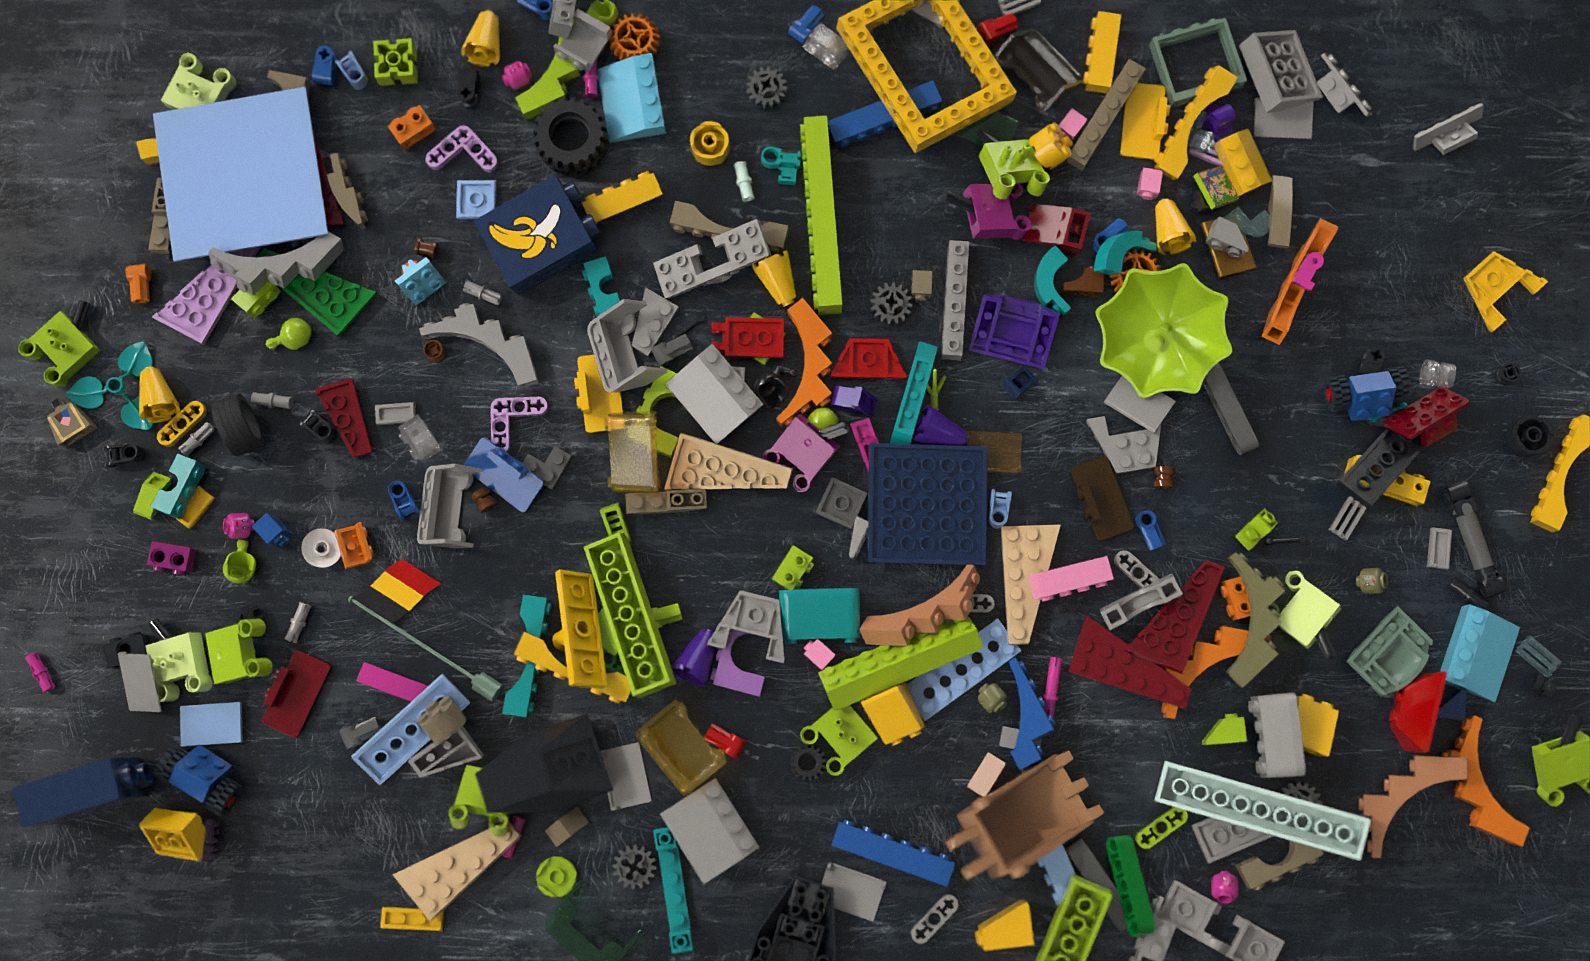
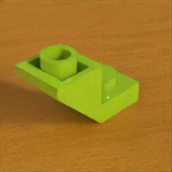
[133,472,172,519]
[1235,508,1278,551]

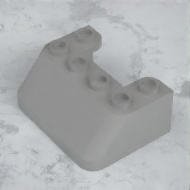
[1248,693,1305,778]

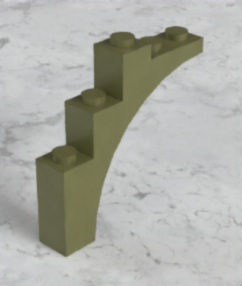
[1226,552,1285,688]

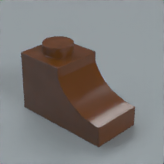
[1061,266,1104,297]

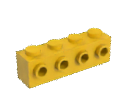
[1083,11,1121,94]
[582,171,663,223]
[1344,455,1431,506]

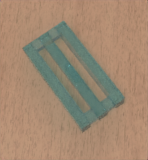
[1516,636,1561,677]

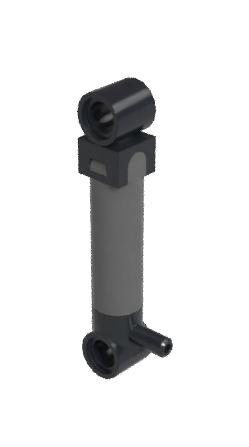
[1443,480,1506,599]

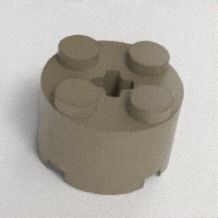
[416,696,466,743]

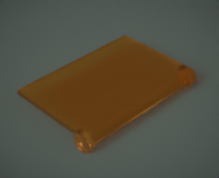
[966,431,1022,473]

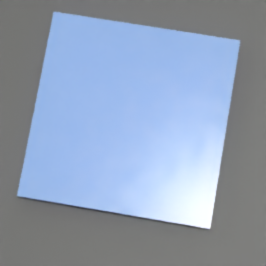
[153,87,328,262]

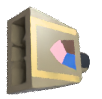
[47,398,97,448]

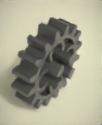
[612,844,657,890]

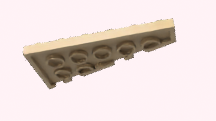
[664,433,793,489]
[1001,525,1060,645]
[393,821,521,921]

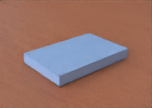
[180,702,243,746]

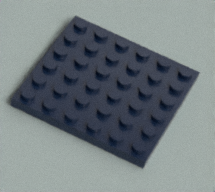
[867,443,987,565]

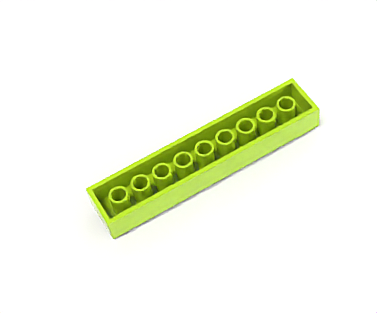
[800,116,842,315]

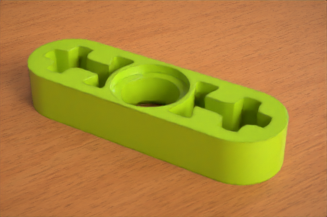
[1135,807,1188,849]

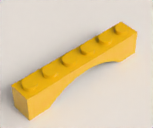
[1154,65,1238,180]
[1530,414,1590,532]
[514,632,631,704]

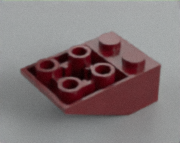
[1022,204,1091,255]

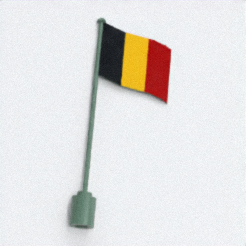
[348,559,503,702]

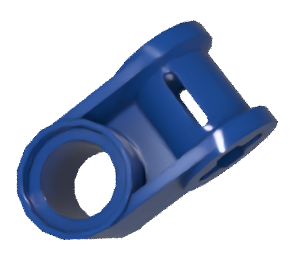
[312,46,337,85]
[388,481,420,520]

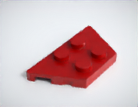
[831,338,906,379]

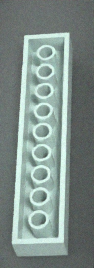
[1154,761,1370,860]

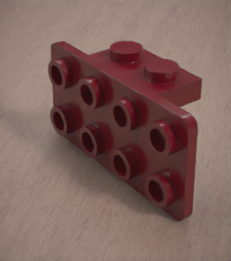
[1383,387,1469,447]
[262,651,331,738]

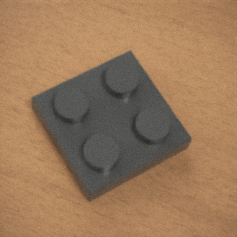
[815,477,868,529]

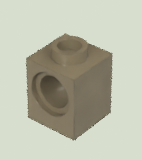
[911,270,932,301]

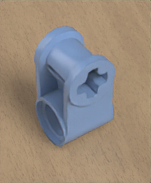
[335,51,368,90]
[988,489,1012,529]

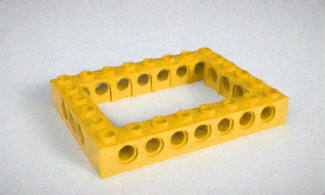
[837,0,1017,153]

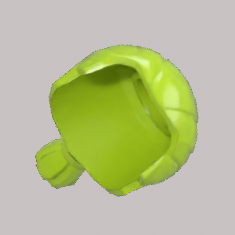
[586,0,618,27]
[266,318,311,350]
[808,408,839,430]
[223,539,256,584]

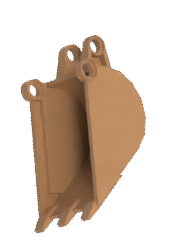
[945,751,1104,880]

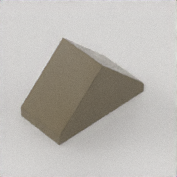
[545,806,590,847]

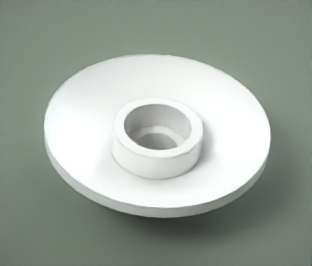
[301,529,341,568]

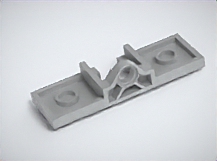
[653,219,771,300]
[1157,880,1284,961]

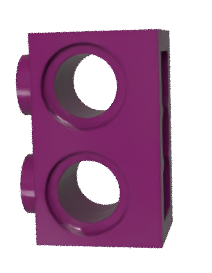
[147,541,197,575]

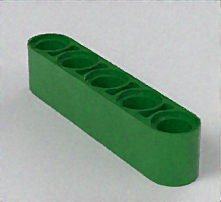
[1106,835,1155,937]

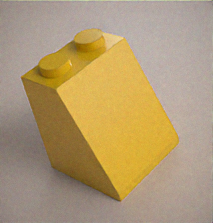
[861,683,925,746]
[1296,694,1339,757]
[975,899,1034,951]

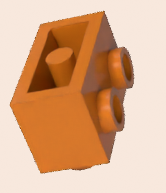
[388,105,436,151]
[1220,577,1250,621]

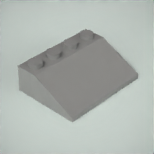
[1239,30,1323,113]
[665,344,763,444]
[660,778,759,884]

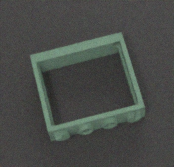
[1149,18,1247,108]

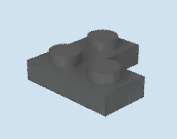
[522,446,572,490]

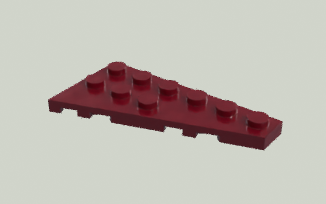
[1125,560,1225,674]

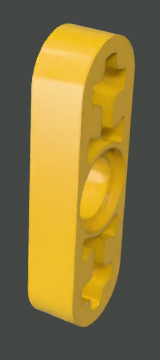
[157,401,207,447]

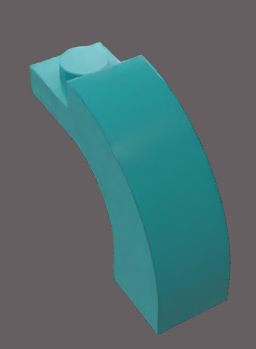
[1094,231,1157,275]
[1034,246,1071,317]

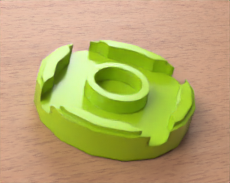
[536,856,577,897]

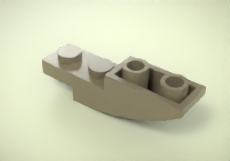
[327,153,368,229]
[148,178,171,253]
[625,489,707,514]

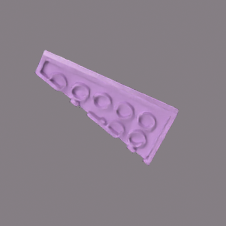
[152,247,261,345]

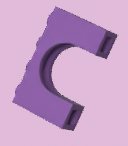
[711,629,765,697]

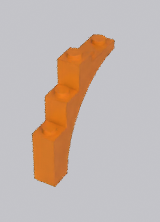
[1262,218,1338,345]
[776,298,832,427]
[1160,626,1271,719]
[1441,716,1530,846]

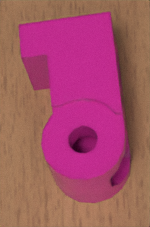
[1291,252,1324,291]

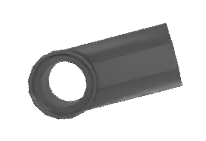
[651,334,693,367]
[339,717,382,750]

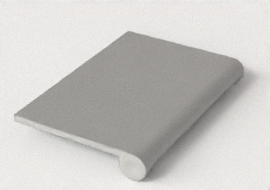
[1254,98,1313,139]
[1104,376,1176,433]
[118,652,162,712]
[600,742,652,811]
[822,862,886,921]

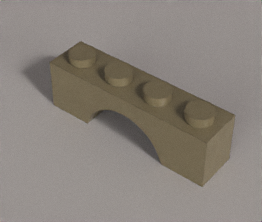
[1235,840,1324,890]

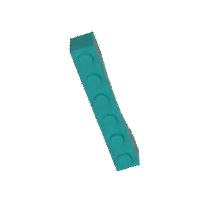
[502,594,552,718]

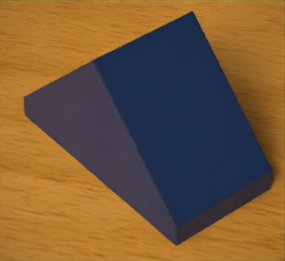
[1002,366,1037,400]
[1437,689,1467,721]

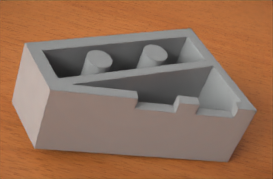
[408,726,484,777]

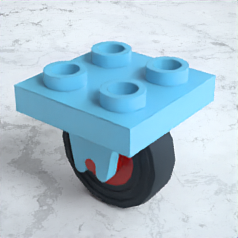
[395,254,446,306]

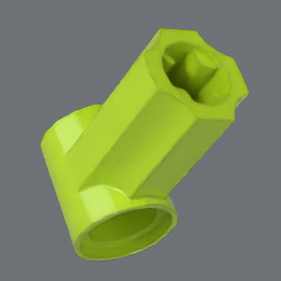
[651,603,683,629]

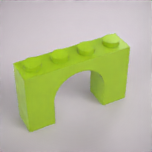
[627,366,679,459]

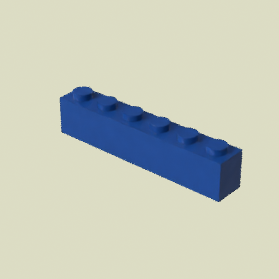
[827,81,942,148]
[831,819,955,886]

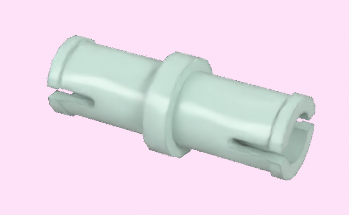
[734,161,754,202]

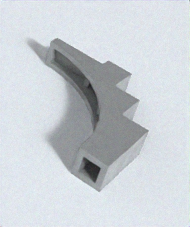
[208,232,344,296]
[419,303,539,389]

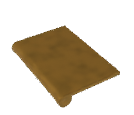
[1201,214,1256,278]

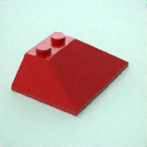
[1389,671,1447,752]

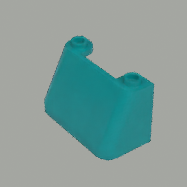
[779,588,860,645]

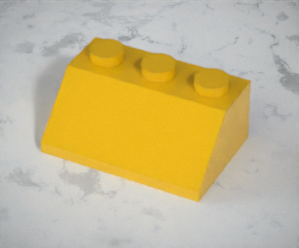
[1213,129,1272,196]
[139,808,206,861]

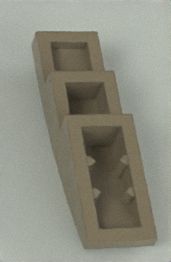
[1268,175,1293,248]

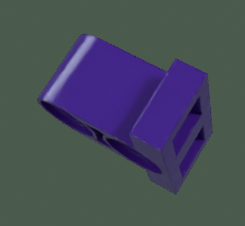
[1199,103,1236,142]
[831,386,877,417]

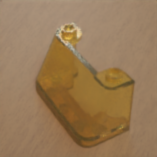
[604,411,661,493]
[635,699,727,797]

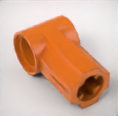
[126,264,151,304]

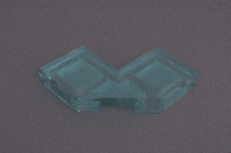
[1183,111,1215,153]
[1224,207,1270,238]

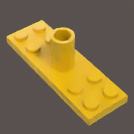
[553,570,608,689]

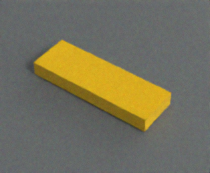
[381,907,444,931]

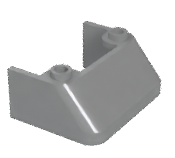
[587,299,667,393]
[417,464,483,548]

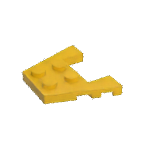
[1463,251,1548,332]

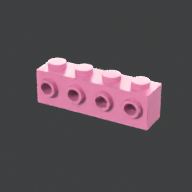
[1028,556,1113,602]

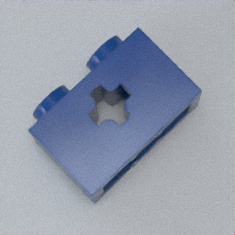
[252,513,293,548]

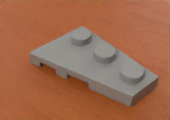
[632,288,679,357]

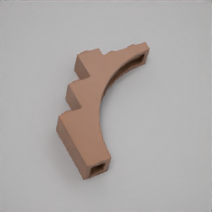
[859,565,980,646]
[1359,755,1467,858]

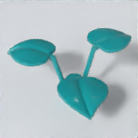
[66,342,153,430]

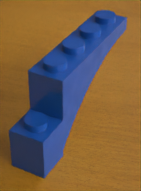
[1008,658,1056,771]

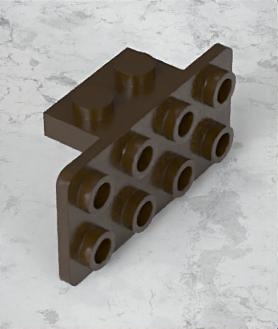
[1070,456,1134,541]

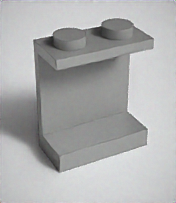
[553,9,612,72]

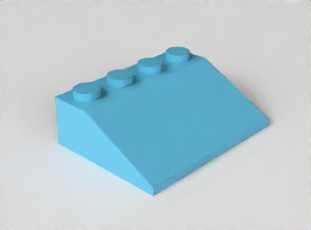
[597,53,666,143]
[1440,605,1520,702]

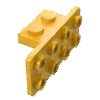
[1120,83,1170,160]
[574,355,625,433]

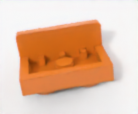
[334,522,373,569]

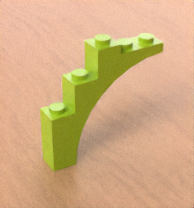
[515,0,580,120]

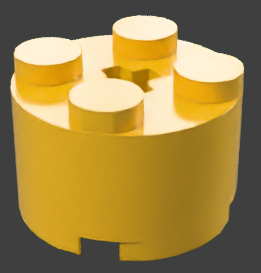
[690,121,730,166]
[1029,122,1073,169]

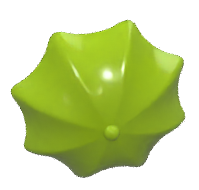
[1096,263,1232,398]

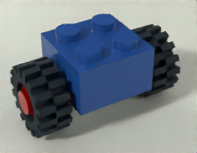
[1323,366,1411,421]
[153,745,242,817]

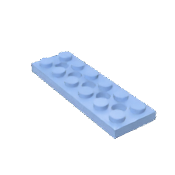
[907,619,1021,721]
[352,673,470,785]

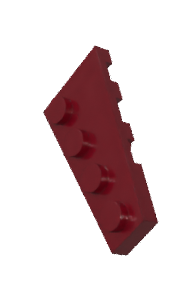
[314,378,373,458]

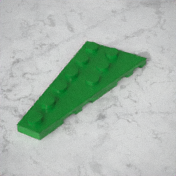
[256,248,378,337]

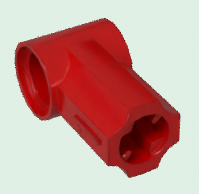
[977,12,1019,45]
[704,724,747,759]

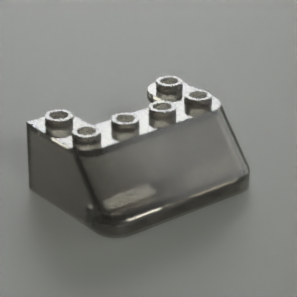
[993,28,1083,111]

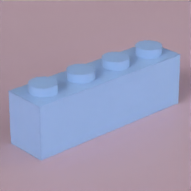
[1037,844,1075,905]

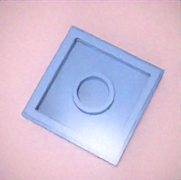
[456,180,497,220]

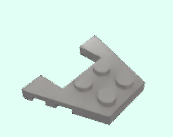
[1086,416,1161,474]
[707,591,784,663]

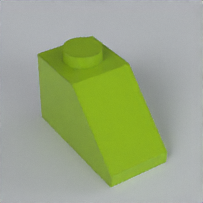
[1202,714,1247,745]

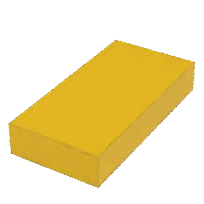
[177,486,216,529]

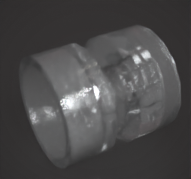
[1419,359,1456,389]

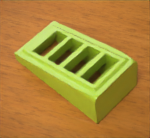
[600,502,632,542]

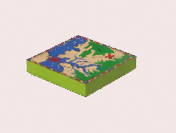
[1194,165,1240,209]

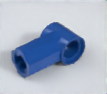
[517,0,553,20]
[788,5,825,45]
[1092,218,1130,253]
[1135,510,1166,551]

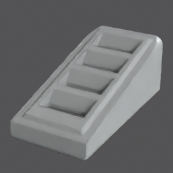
[849,516,868,561]

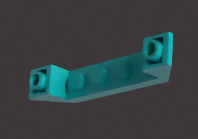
[890,341,938,444]
[653,827,693,954]

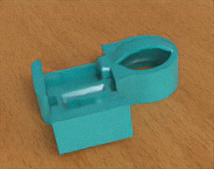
[761,147,801,186]

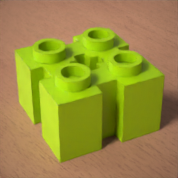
[373,38,418,86]

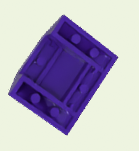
[969,294,1060,370]

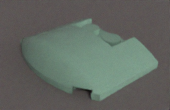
[1346,606,1433,696]

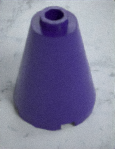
[912,405,969,446]
[671,629,716,687]

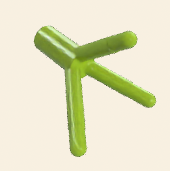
[926,369,946,411]

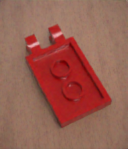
[711,318,784,358]

